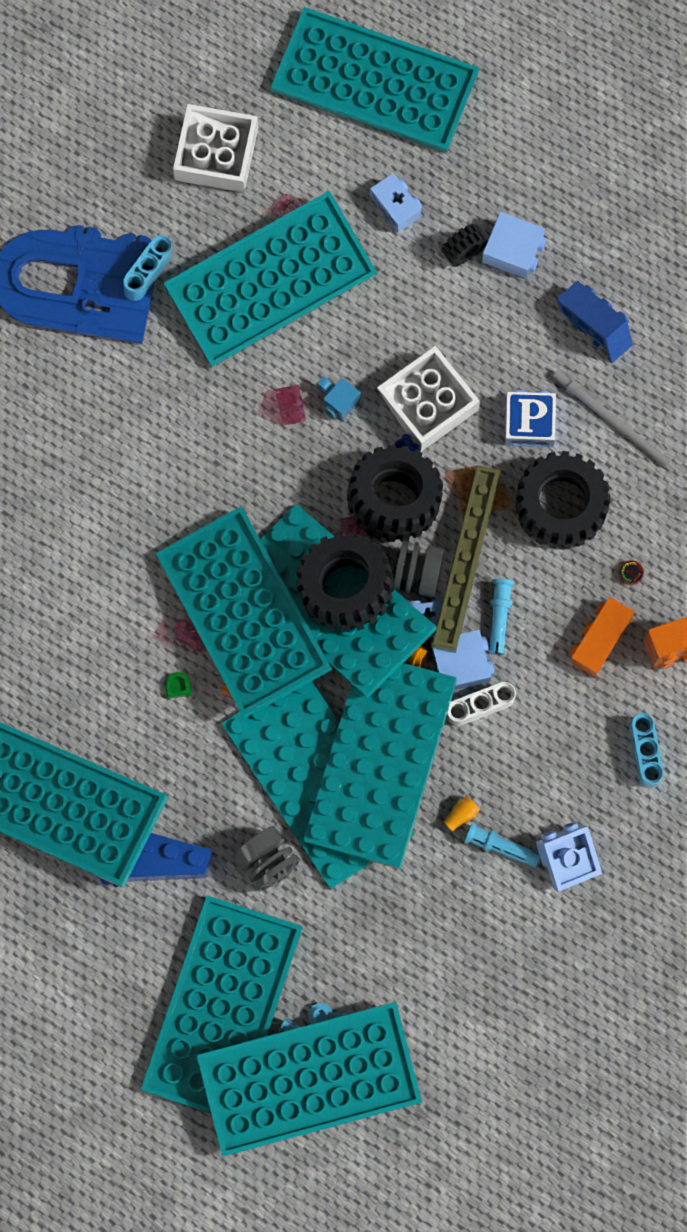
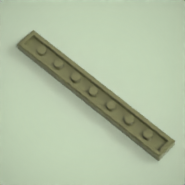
[432,465,500,653]

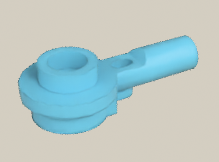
[308,1003,347,1024]

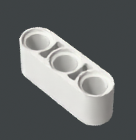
[447,682,516,726]

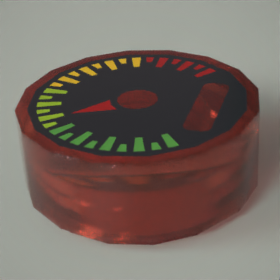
[619,560,644,586]

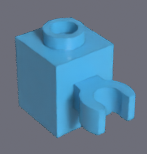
[317,376,361,420]

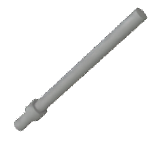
[552,370,671,468]

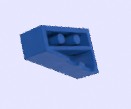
[557,280,633,363]
[127,833,213,882]

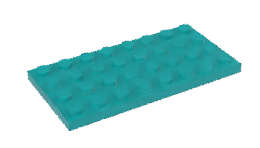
[271,7,480,153]
[163,190,377,368]
[260,504,437,699]
[155,506,332,719]
[303,663,457,870]
[221,681,415,890]
[0,722,168,888]
[141,895,303,1114]
[196,1002,422,1157]

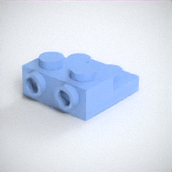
[536,822,602,891]

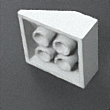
[173,104,258,193]
[377,346,480,452]

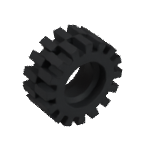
[441,224,487,267]

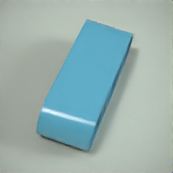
[124,235,172,301]
[630,713,663,788]

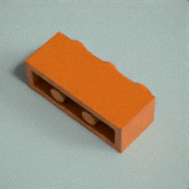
[569,597,635,678]

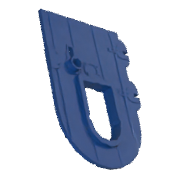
[0,225,161,344]

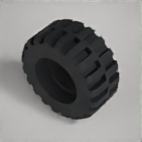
[347,445,443,542]
[515,451,611,549]
[296,532,394,632]

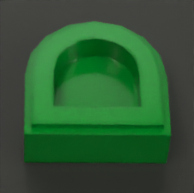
[165,672,192,699]

